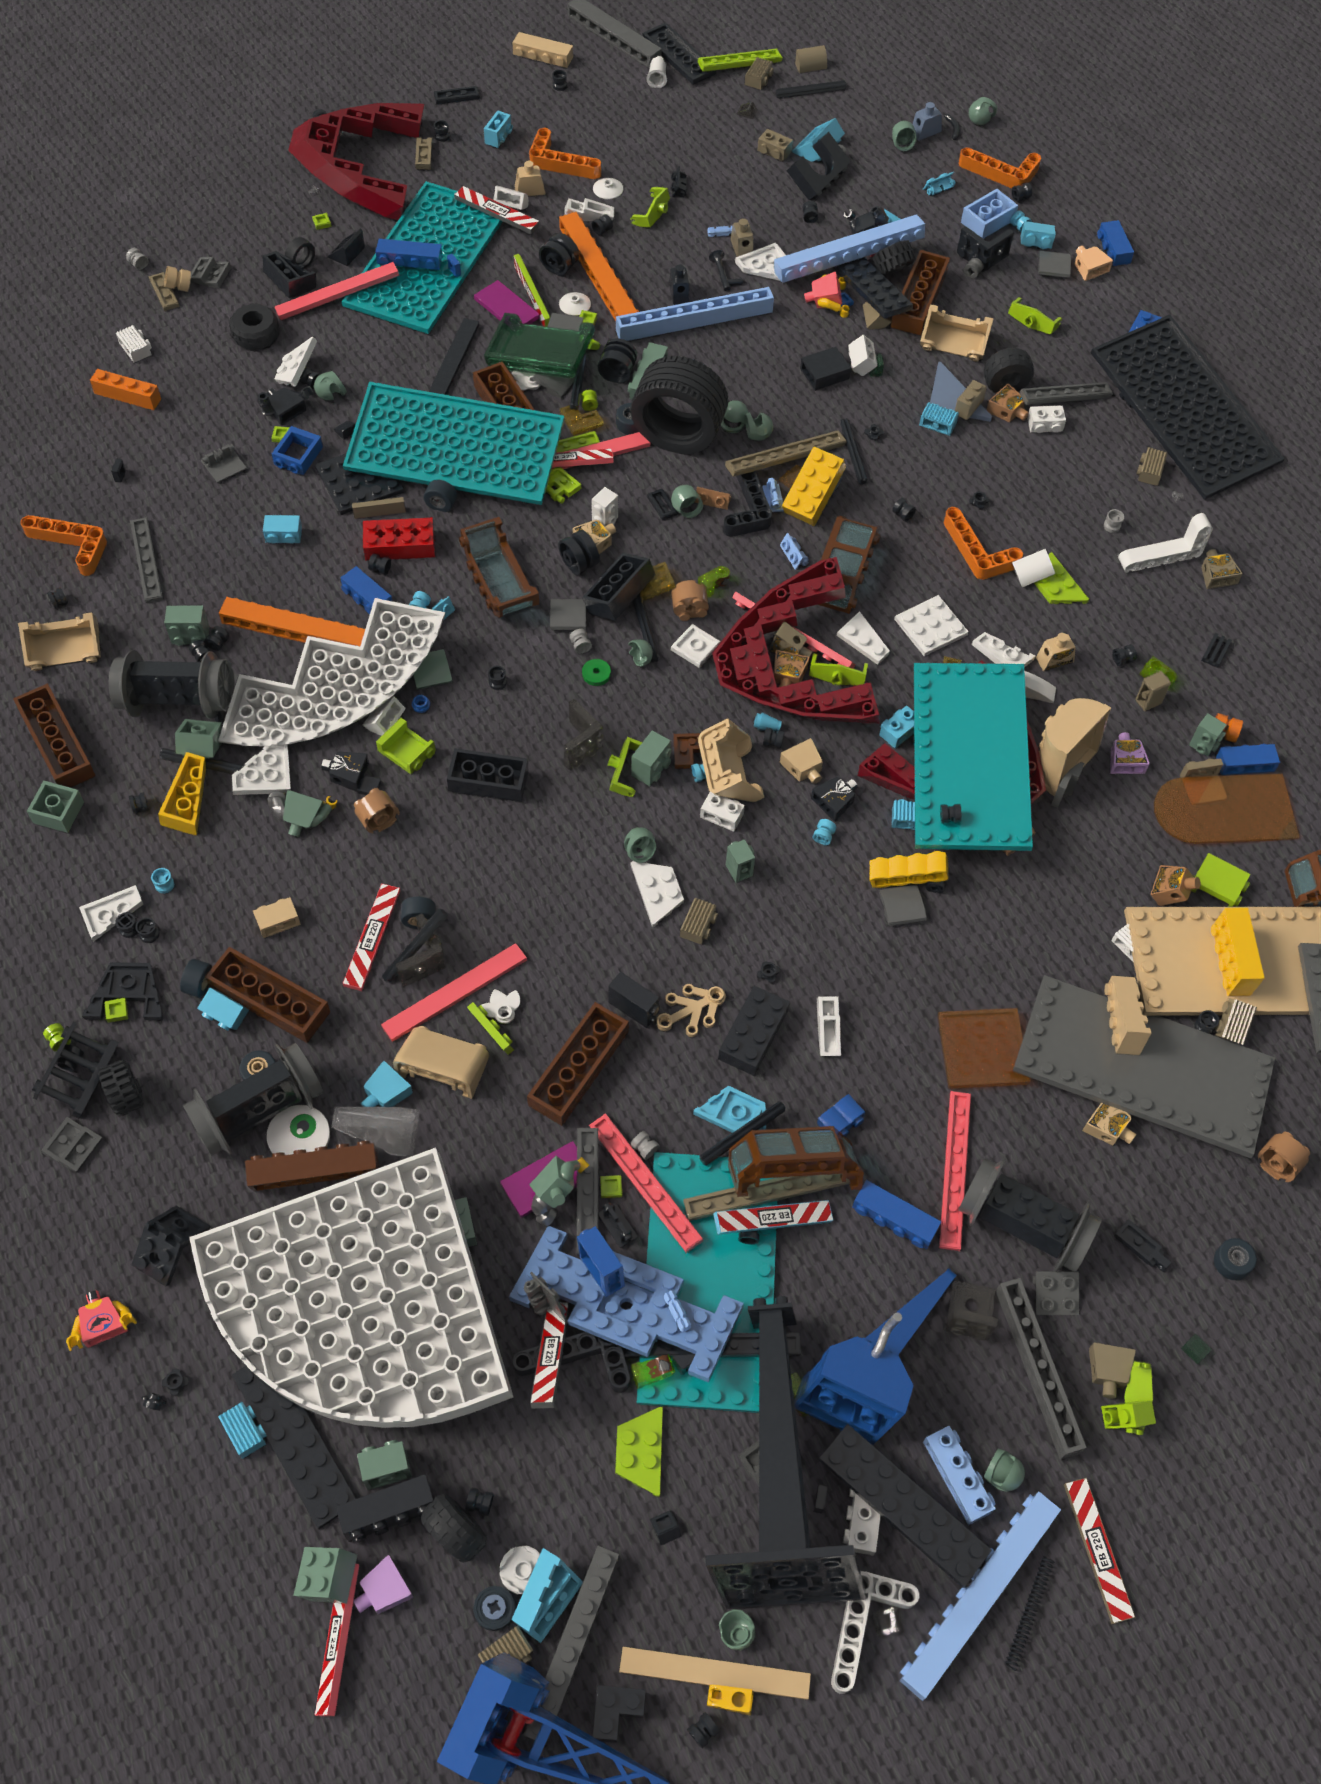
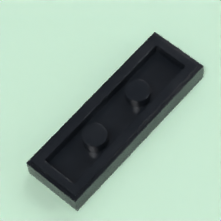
[434,86,480,105]

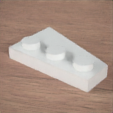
[837,611,890,665]
[972,632,1035,667]
[79,885,143,942]

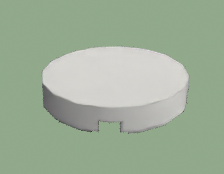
[500,1546,540,1595]

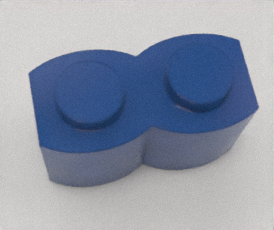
[817,1094,865,1137]

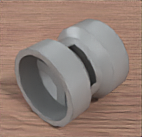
[126,247,149,270]
[1104,509,1124,533]
[570,629,592,654]
[630,1131,659,1160]

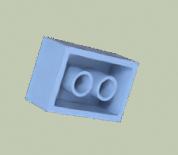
[961,189,1018,239]

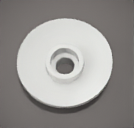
[593,178,623,199]
[559,292,591,316]

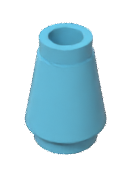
[754,713,782,731]

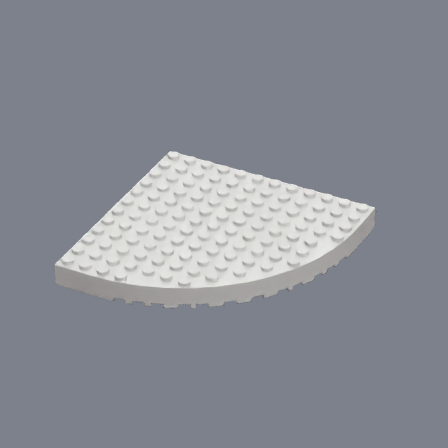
[189,1148,513,1428]

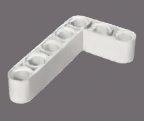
[1118,513,1213,573]
[831,1571,919,1694]

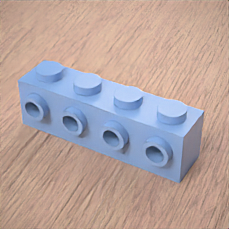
[923,1426,995,1525]

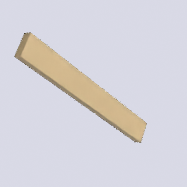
[619,1647,811,1700]

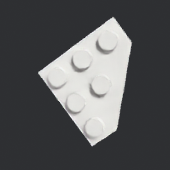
[735,243,786,281]
[232,744,291,795]

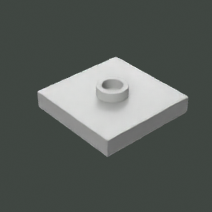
[671,624,721,668]

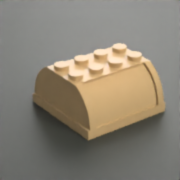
[1039,698,1111,796]

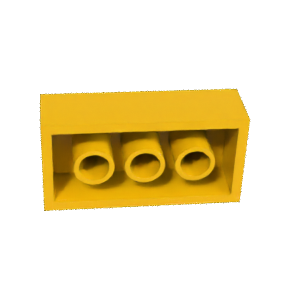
[782,447,846,526]
[1211,907,1265,996]

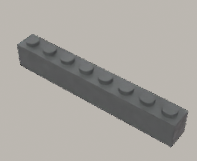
[567,0,662,68]
[996,1278,1087,1460]
[523,1546,619,1747]

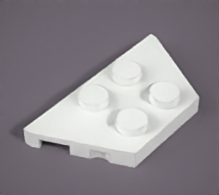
[274,337,317,387]
[631,861,684,927]

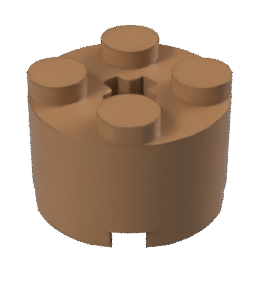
[671,580,709,621]
[354,788,399,833]
[1258,1132,1310,1182]

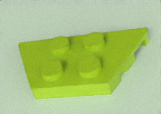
[1034,552,1089,604]
[615,1407,663,1497]

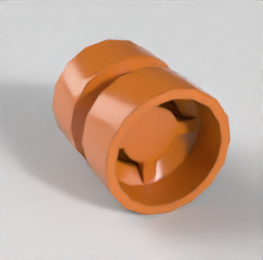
[1215,713,1243,743]

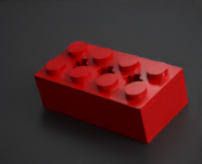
[363,517,435,561]

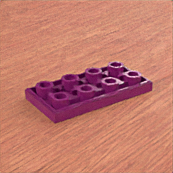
[474,280,540,333]
[500,1141,577,1218]

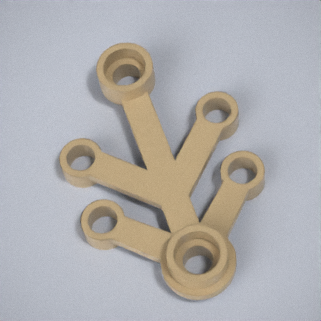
[657,984,726,1037]

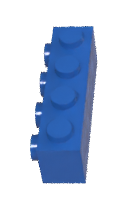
[375,239,443,270]
[852,1180,941,1249]

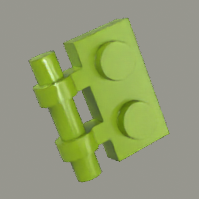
[545,467,581,504]

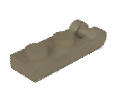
[415,138,432,169]

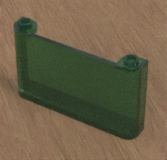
[484,313,595,378]

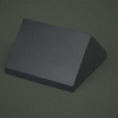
[327,228,365,266]

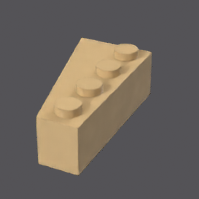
[1105,976,1151,1055]

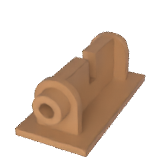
[695,487,731,510]

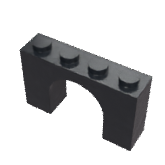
[786,132,851,200]

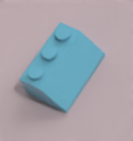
[792,118,845,162]

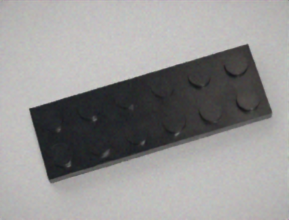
[642,23,716,85]

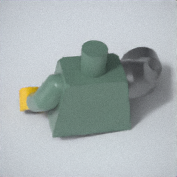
[268,790,337,837]
[530,1156,589,1226]

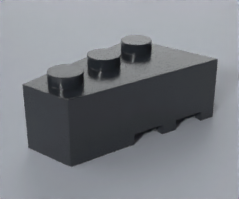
[263,251,316,298]

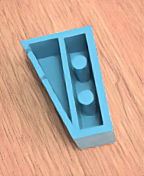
[512,1548,583,1643]

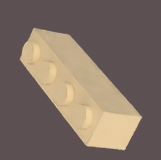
[513,32,573,68]

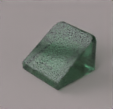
[869,353,884,377]
[1181,1334,1212,1364]

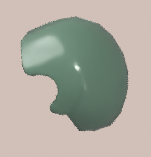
[628,639,653,667]
[719,1609,755,1651]

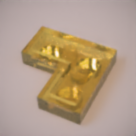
[560,405,603,436]
[640,562,676,601]

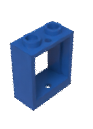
[272,426,323,475]
[577,1226,625,1297]

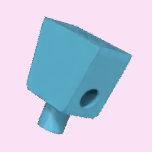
[361,1061,413,1112]

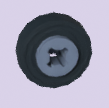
[473,1586,516,1631]

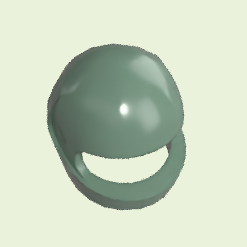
[968,97,998,125]
[892,121,916,151]
[314,371,347,401]
[721,400,749,433]
[745,412,773,441]
[671,485,703,518]
[624,827,656,863]
[984,1448,1025,1491]

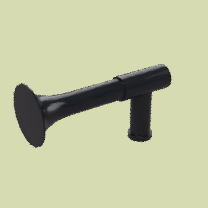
[709,250,743,291]

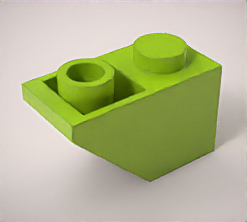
[1101,1400,1156,1429]

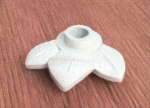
[512,368,541,391]
[482,989,520,1024]

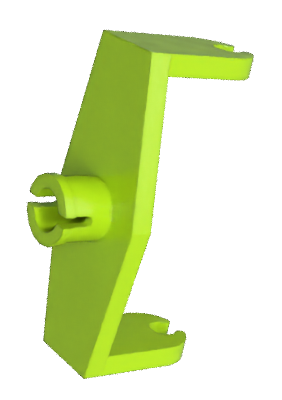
[631,187,670,227]
[1008,297,1062,334]
[809,653,868,685]
[608,737,642,797]
[1125,1361,1153,1435]

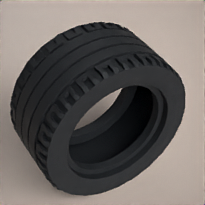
[630,356,729,454]

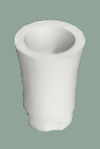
[647,56,667,88]

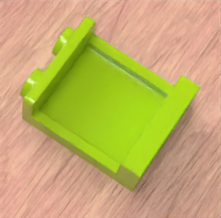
[376,718,436,774]
[1191,853,1250,907]

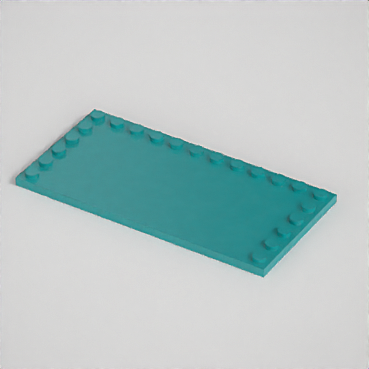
[342,181,503,334]
[343,382,565,505]
[914,663,1033,851]
[637,1152,777,1413]

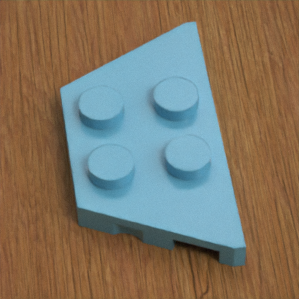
[693,1086,766,1133]

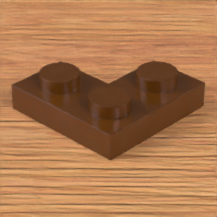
[673,733,701,769]

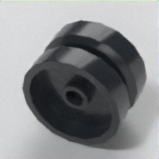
[539,233,579,276]
[558,530,600,575]

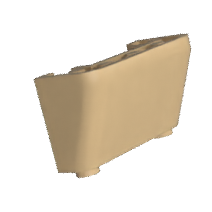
[920,304,993,362]
[18,613,101,671]
[698,719,764,802]
[393,1026,489,1099]

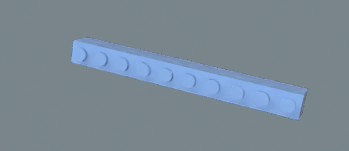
[774,214,925,283]
[616,287,774,341]
[900,1491,1061,1701]

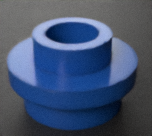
[412,695,430,713]

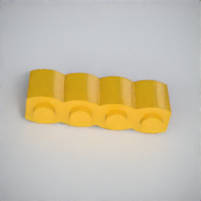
[870,851,948,888]

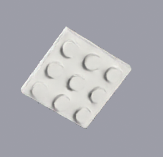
[894,595,968,656]

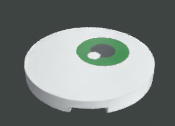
[267,1105,330,1155]

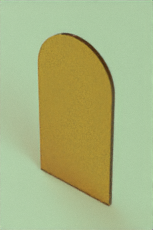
[1154,774,1299,844]

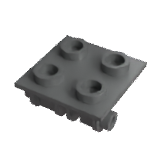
[201,444,247,483]
[1033,1271,1079,1315]
[524,1272,568,1324]

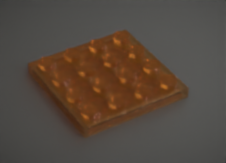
[937,1008,1030,1089]

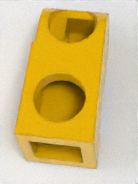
[707,1685,754,1715]

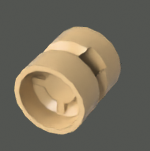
[164,266,191,292]

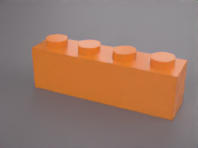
[90,369,161,410]

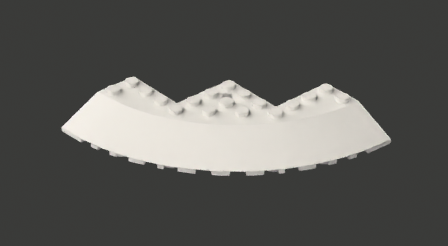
[218,598,445,746]

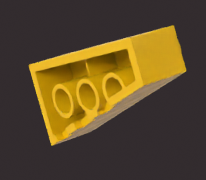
[158,752,206,835]

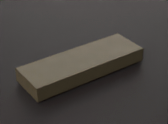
[149,272,180,311]
[352,497,405,519]

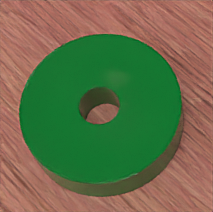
[582,659,611,686]

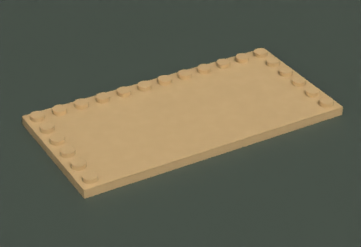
[1124,907,1321,1016]

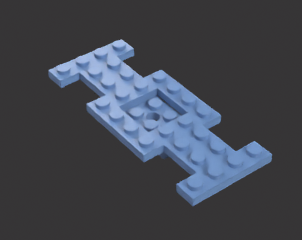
[509,1226,744,1382]

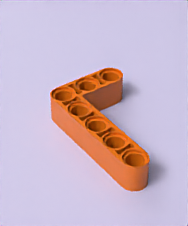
[529,128,601,179]
[958,148,1041,188]
[944,507,1023,580]
[20,515,107,576]

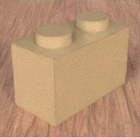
[253,897,301,938]

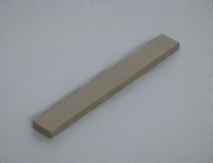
[725,430,847,477]
[683,1174,850,1221]

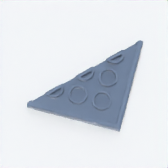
[930,362,992,422]

